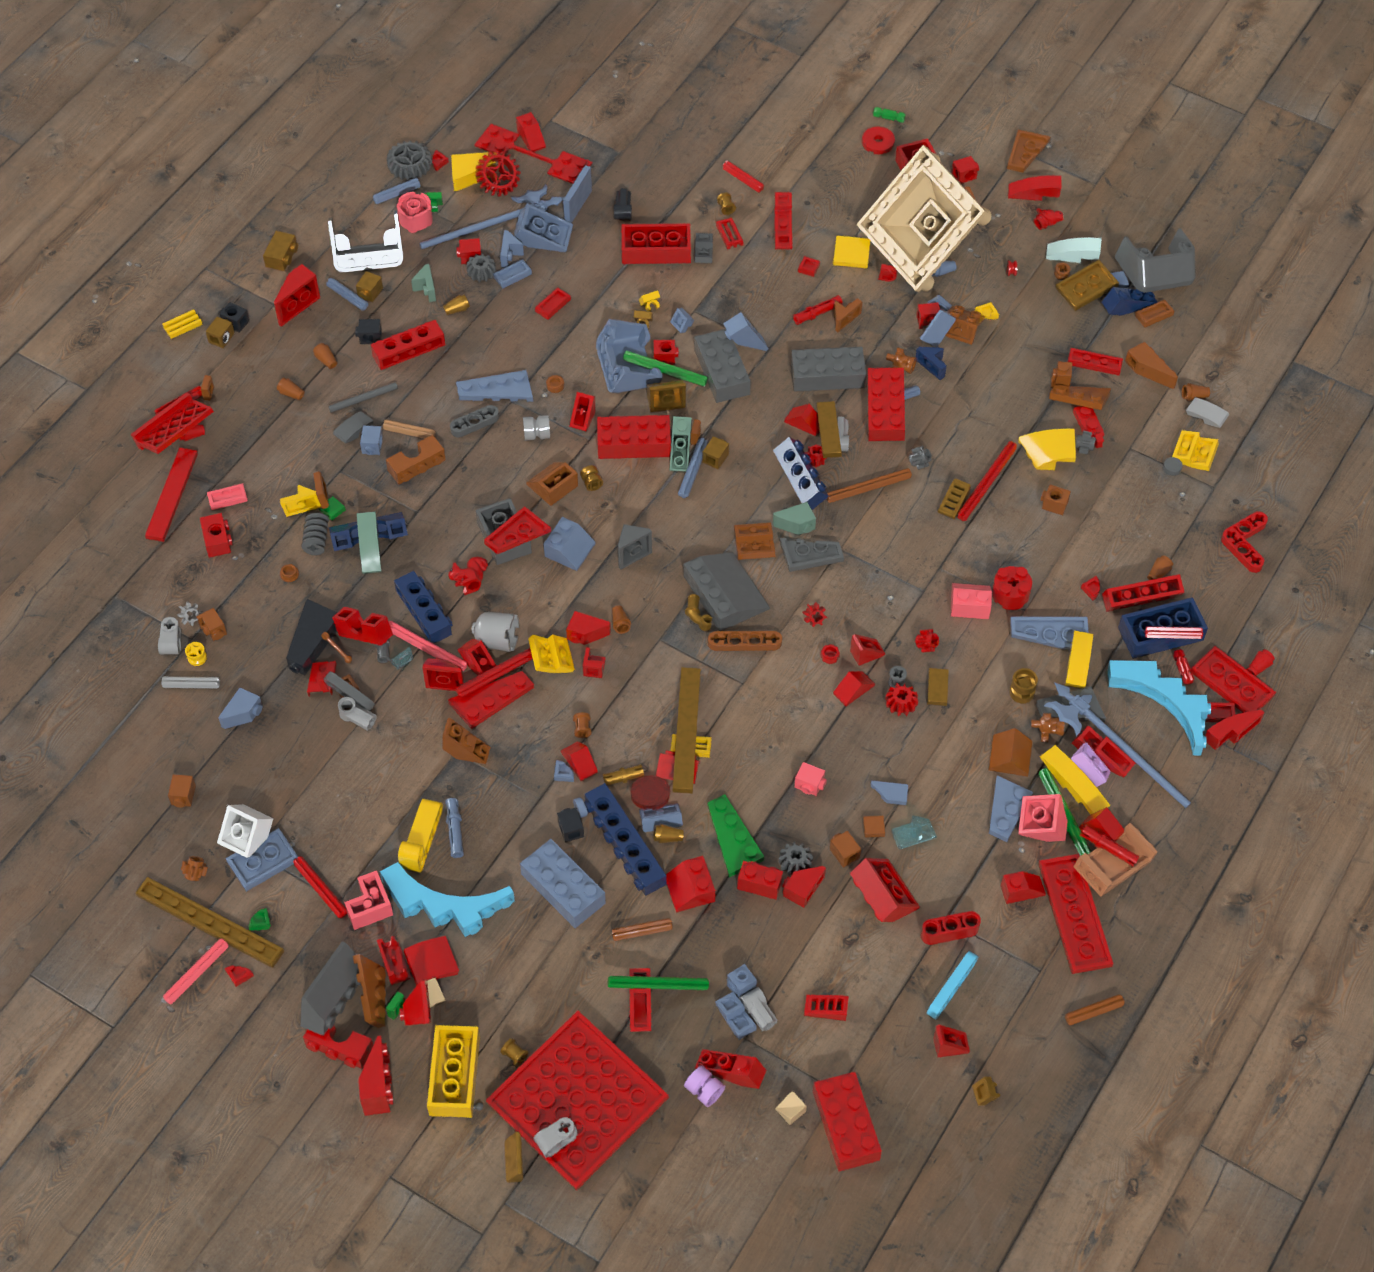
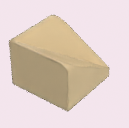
[776,1091,807,1125]

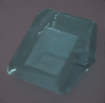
[390,647,413,669]

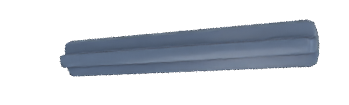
[678,438,708,498]

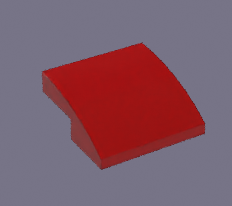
[403,936,459,986]

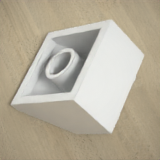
[217,804,273,858]

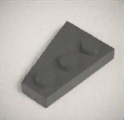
[780,538,844,572]

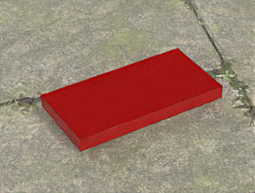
[1190,646,1276,713]

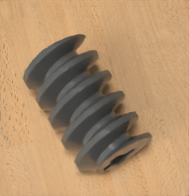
[301,513,329,555]

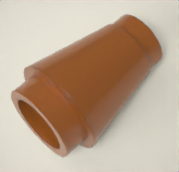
[313,343,338,369]
[277,378,305,401]
[1182,383,1210,401]
[1147,555,1173,580]
[612,606,631,634]

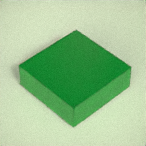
[319,496,346,521]
[386,992,405,1020]

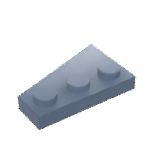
[989,775,1033,842]

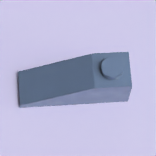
[723,312,769,351]

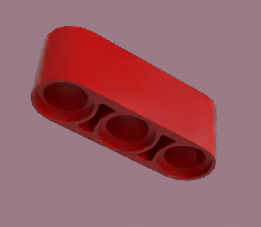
[921,911,981,945]

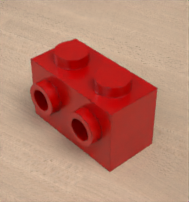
[737,861,783,900]

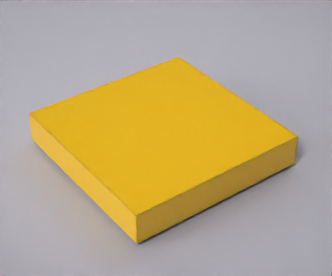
[833,236,870,268]

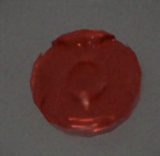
[630,776,670,810]

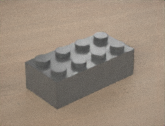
[694,329,751,403]
[791,347,866,391]

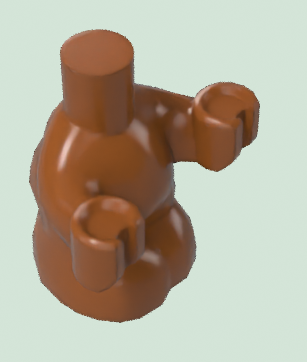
[886,348,917,374]
[1031,713,1065,742]

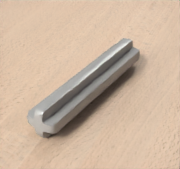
[161,676,220,689]

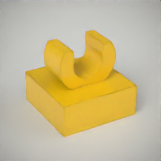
[639,291,660,312]

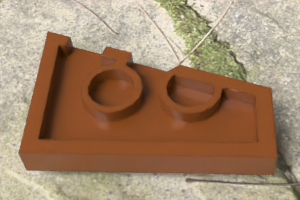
[1007,130,1051,173]
[1049,385,1111,410]
[353,954,386,1028]

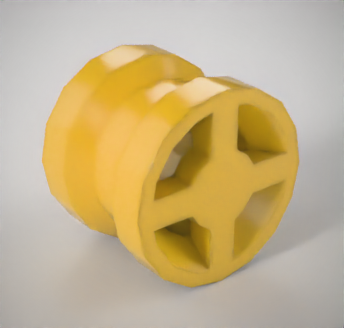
[185,642,207,666]

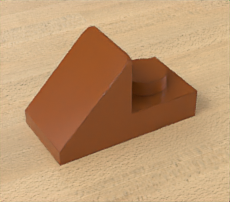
[834,298,863,332]

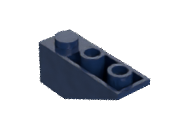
[1102,287,1158,316]

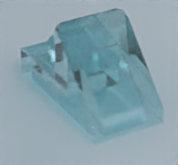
[892,816,937,849]

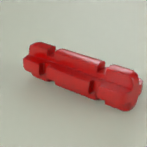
[1173,649,1194,685]

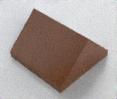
[989,728,1033,777]

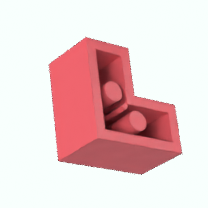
[345,870,393,930]

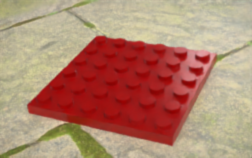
[486,1011,669,1191]

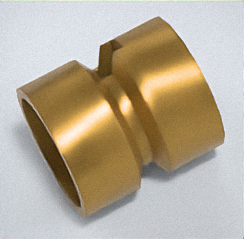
[1010,668,1038,704]

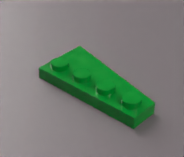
[707,794,764,877]

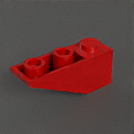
[695,1049,767,1089]

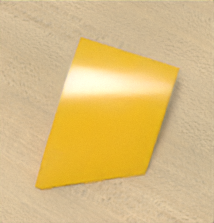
[1018,429,1076,470]

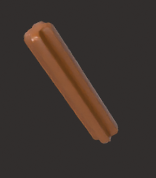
[612,918,673,941]
[1065,994,1125,1025]

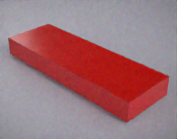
[1068,348,1123,376]

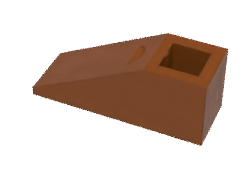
[1125,342,1178,389]

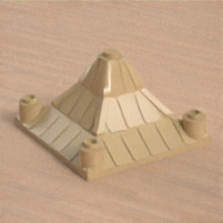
[856,145,991,292]

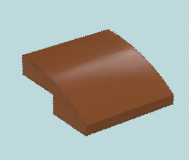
[734,522,775,560]

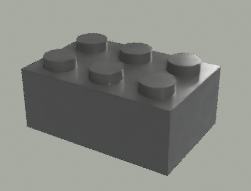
[476,498,532,565]

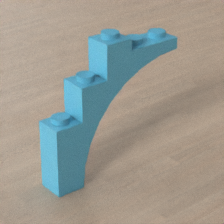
[1107,660,1211,756]
[380,862,515,937]

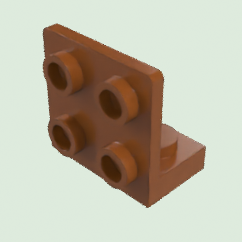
[945,305,985,345]

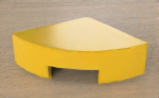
[975,302,999,319]

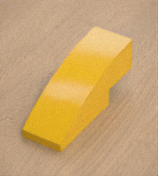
[1065,630,1093,689]

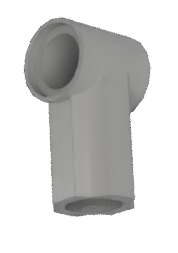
[837,417,849,452]
[338,697,377,731]
[739,987,777,1031]

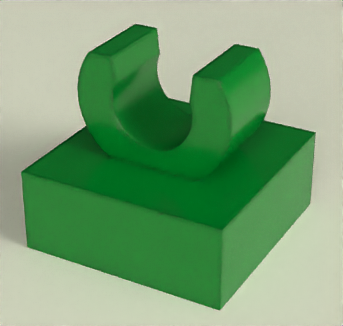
[424,192,443,212]

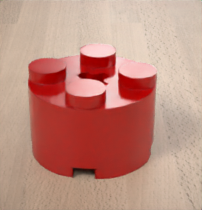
[992,566,1032,610]

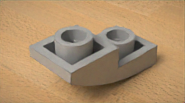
[1186,397,1229,428]

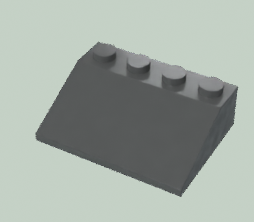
[684,552,770,631]

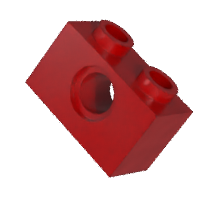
[200,513,233,558]

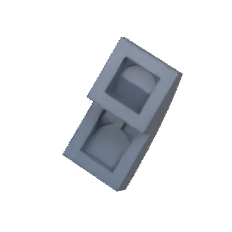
[715,992,757,1040]

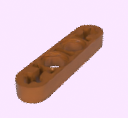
[708,631,782,651]

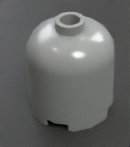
[472,612,519,652]

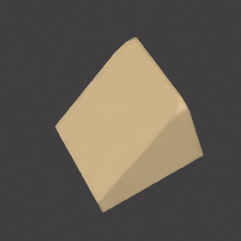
[427,978,445,1008]

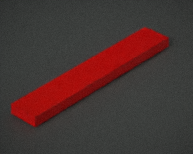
[145,448,198,542]

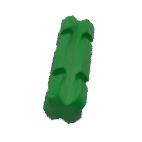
[873,107,906,123]

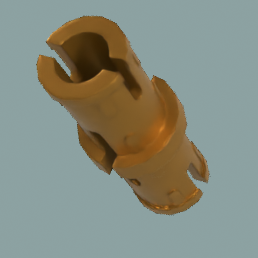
[603,764,644,786]

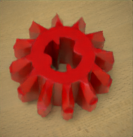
[885,683,919,717]

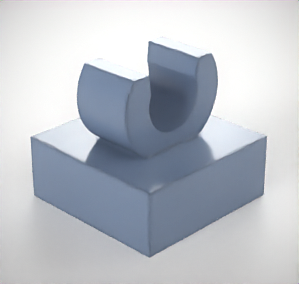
[670,308,694,333]

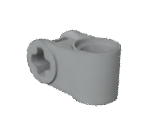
[158,617,182,655]
[534,1118,577,1157]

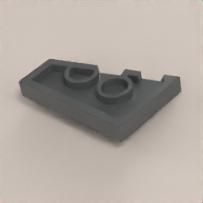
[1036,686,1106,722]

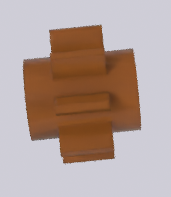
[181,856,208,881]

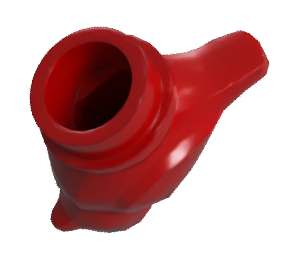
[1033,208,1064,230]

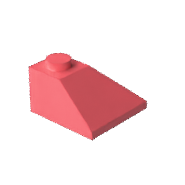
[1018,794,1067,842]

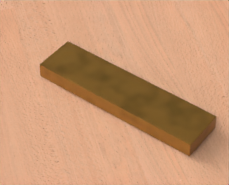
[817,401,842,458]

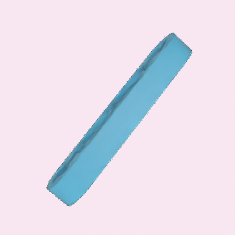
[927,951,979,1020]

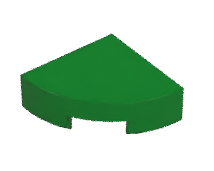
[249,908,271,931]

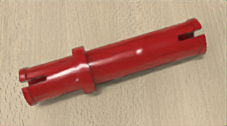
[793,295,843,325]
[1080,824,1139,867]

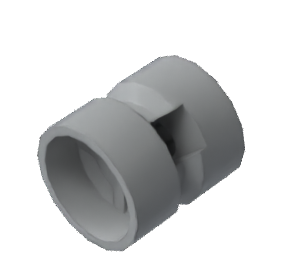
[523,415,550,441]

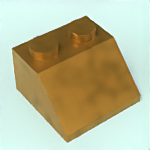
[647,380,686,413]

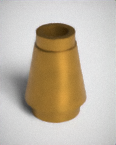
[443,294,470,315]
[653,823,684,844]

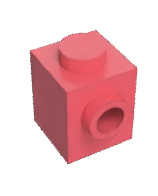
[795,762,827,796]

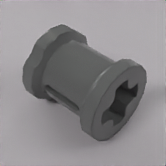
[888,666,907,688]

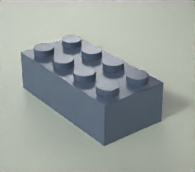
[520,839,606,928]

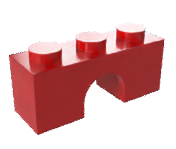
[332,607,393,646]
[303,1025,373,1069]

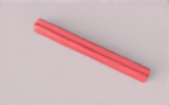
[389,621,467,672]

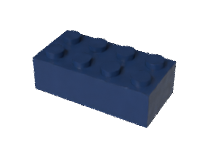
[1118,597,1208,659]

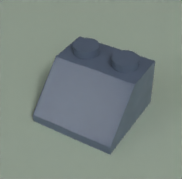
[544,517,595,571]

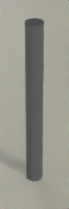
[328,382,398,413]

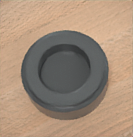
[1163,457,1182,476]

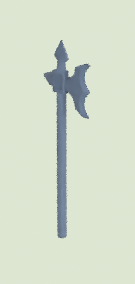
[419,184,565,249]
[1044,682,1191,808]

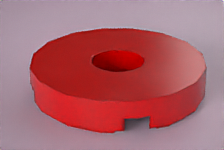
[862,127,895,155]

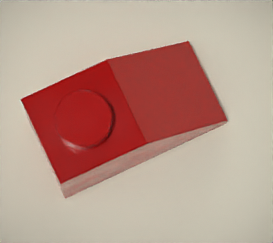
[516,112,546,152]
[566,611,611,645]
[457,639,497,676]
[782,866,826,908]
[1001,871,1046,904]

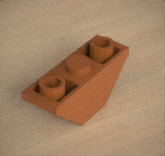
[442,718,491,764]

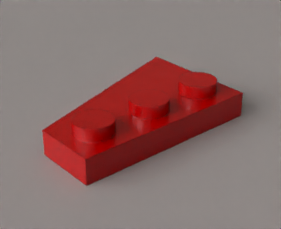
[484,506,551,555]

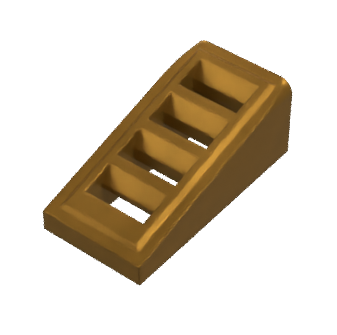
[938,478,971,519]

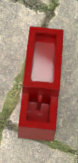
[1008,175,1062,201]
[1205,710,1265,750]
[1071,725,1136,778]
[629,968,651,1032]

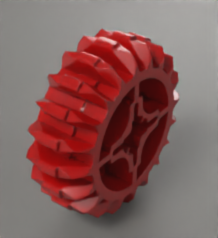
[475,150,521,197]

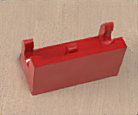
[377,936,411,986]

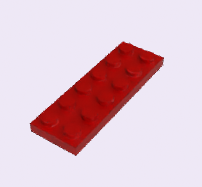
[1039,854,1113,974]

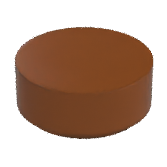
[546,375,564,393]

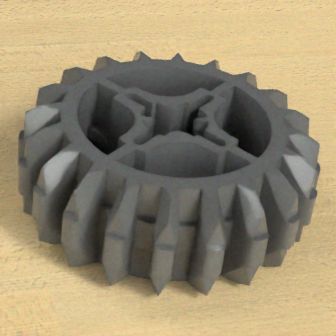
[386,140,432,180]

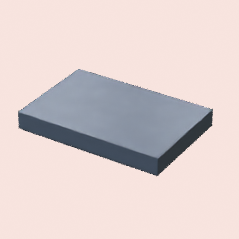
[563,165,592,223]
[225,828,298,891]

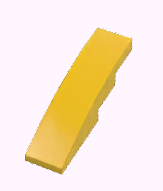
[1040,745,1111,815]

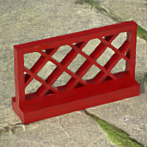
[131,393,214,454]

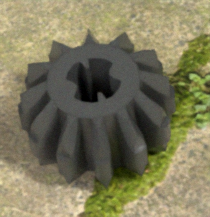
[466,253,496,283]
[778,841,813,876]

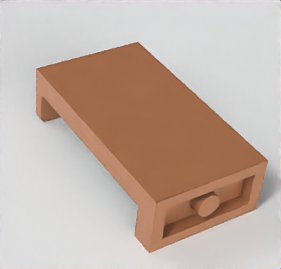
[1073,823,1157,897]

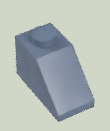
[218,688,263,729]

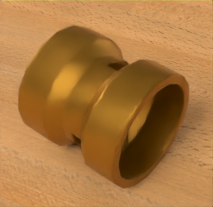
[580,465,603,491]

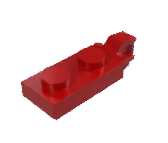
[1073,406,1104,448]

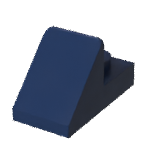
[916,347,947,380]

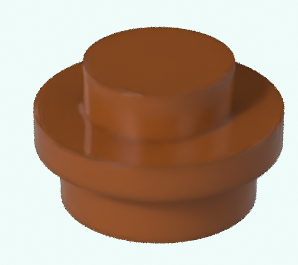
[280,564,299,582]

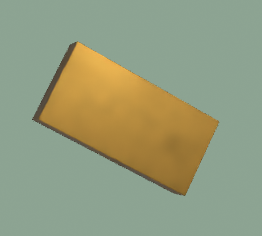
[927,668,949,706]

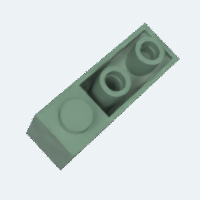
[670,416,692,472]

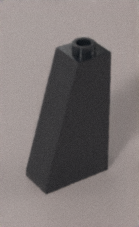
[286,599,337,675]

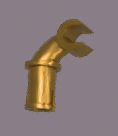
[685,594,712,631]

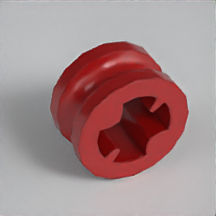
[1007,260,1017,276]

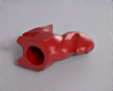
[448,556,488,595]

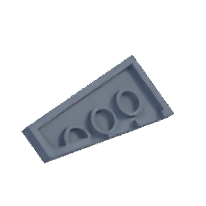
[1010,617,1089,651]

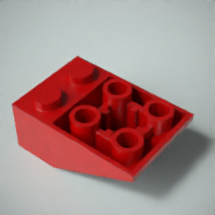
[358,1036,394,1116]

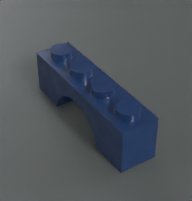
[329,512,408,551]

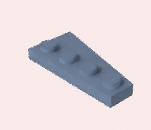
[456,370,533,402]

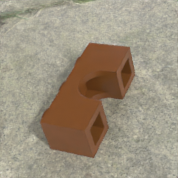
[386,435,446,485]

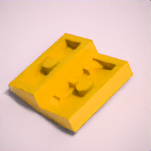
[1172,430,1219,471]
[528,634,575,673]

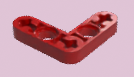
[1221,512,1268,573]

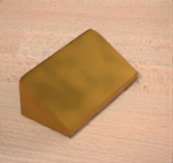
[505,1132,523,1183]

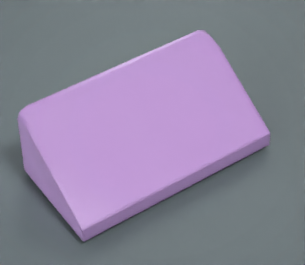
[1071,742,1110,787]

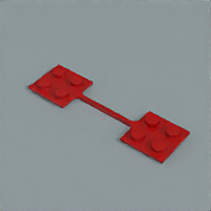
[474,124,592,184]

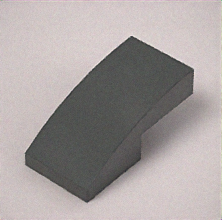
[695,233,713,263]
[333,411,373,444]

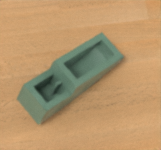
[357,512,382,574]

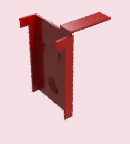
[307,661,337,697]

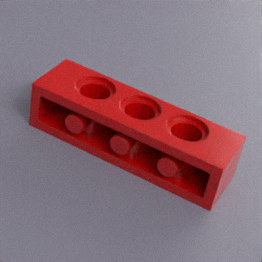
[370,320,445,370]
[1102,574,1185,612]

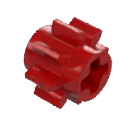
[805,444,827,467]
[802,602,827,627]
[915,629,939,653]

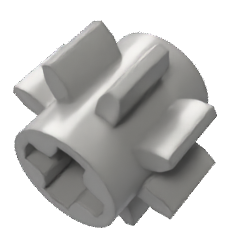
[177,601,203,626]

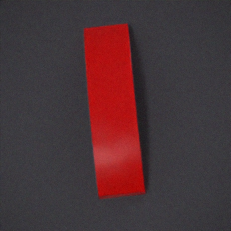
[775,192,792,249]

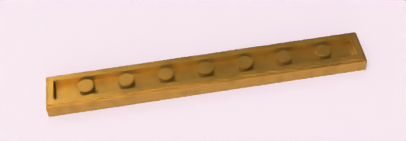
[673,667,701,794]
[136,877,284,968]

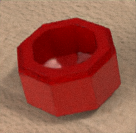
[820,644,840,664]

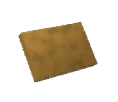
[1056,260,1119,311]

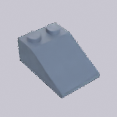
[514,203,573,252]

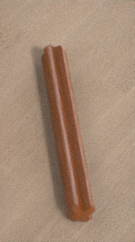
[826,468,912,503]

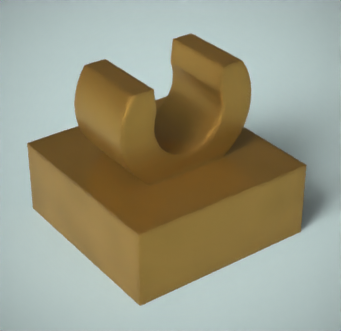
[634,310,653,329]
[972,1077,1001,1106]

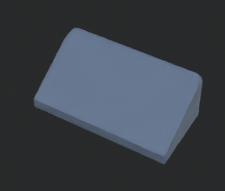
[920,310,956,347]
[639,803,683,832]

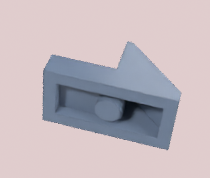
[500,230,524,268]

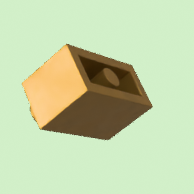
[263,231,298,272]

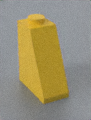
[451,152,496,191]

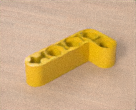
[398,798,443,873]

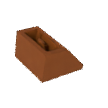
[526,462,578,506]

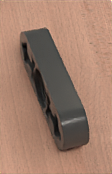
[450,405,499,437]
[324,672,375,711]

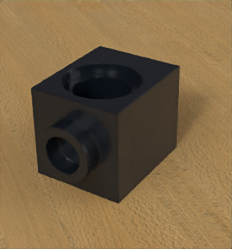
[220,302,250,333]
[355,319,382,344]
[557,808,584,843]

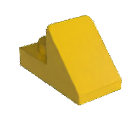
[280,485,321,517]

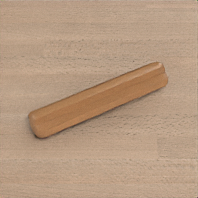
[383,419,436,439]

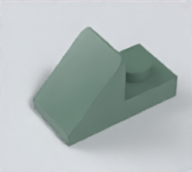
[411,264,436,302]

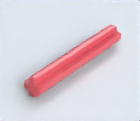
[163,939,228,1004]

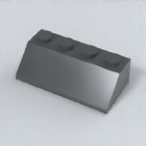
[301,941,361,1036]

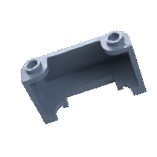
[596,319,662,393]

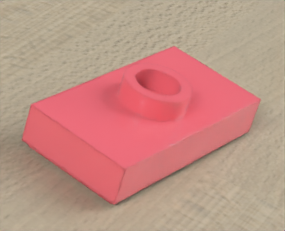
[207,483,248,510]

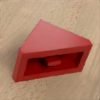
[569,392,596,431]
[784,404,820,436]
[850,634,885,666]
[833,671,875,706]
[561,741,598,781]
[1079,807,1124,842]
[933,1024,970,1058]

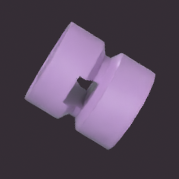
[684,1066,725,1107]

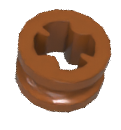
[1054,263,1071,280]

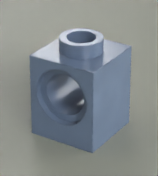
[360,425,383,455]
[727,964,757,998]

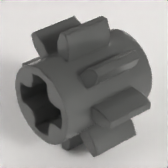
[1075,431,1096,454]
[909,446,932,470]

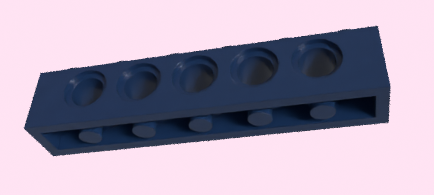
[584,783,667,896]

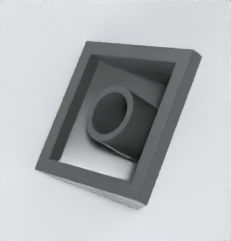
[618,524,652,570]

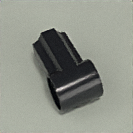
[614,188,632,220]

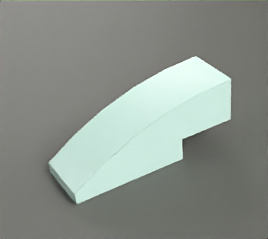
[1046,238,1101,263]

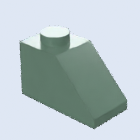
[772,502,816,535]

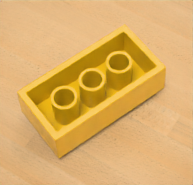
[427,1025,480,1118]

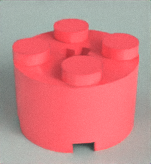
[397,192,433,233]

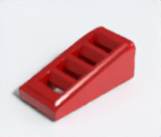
[804,995,849,1021]

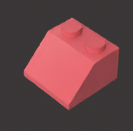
[951,583,992,619]

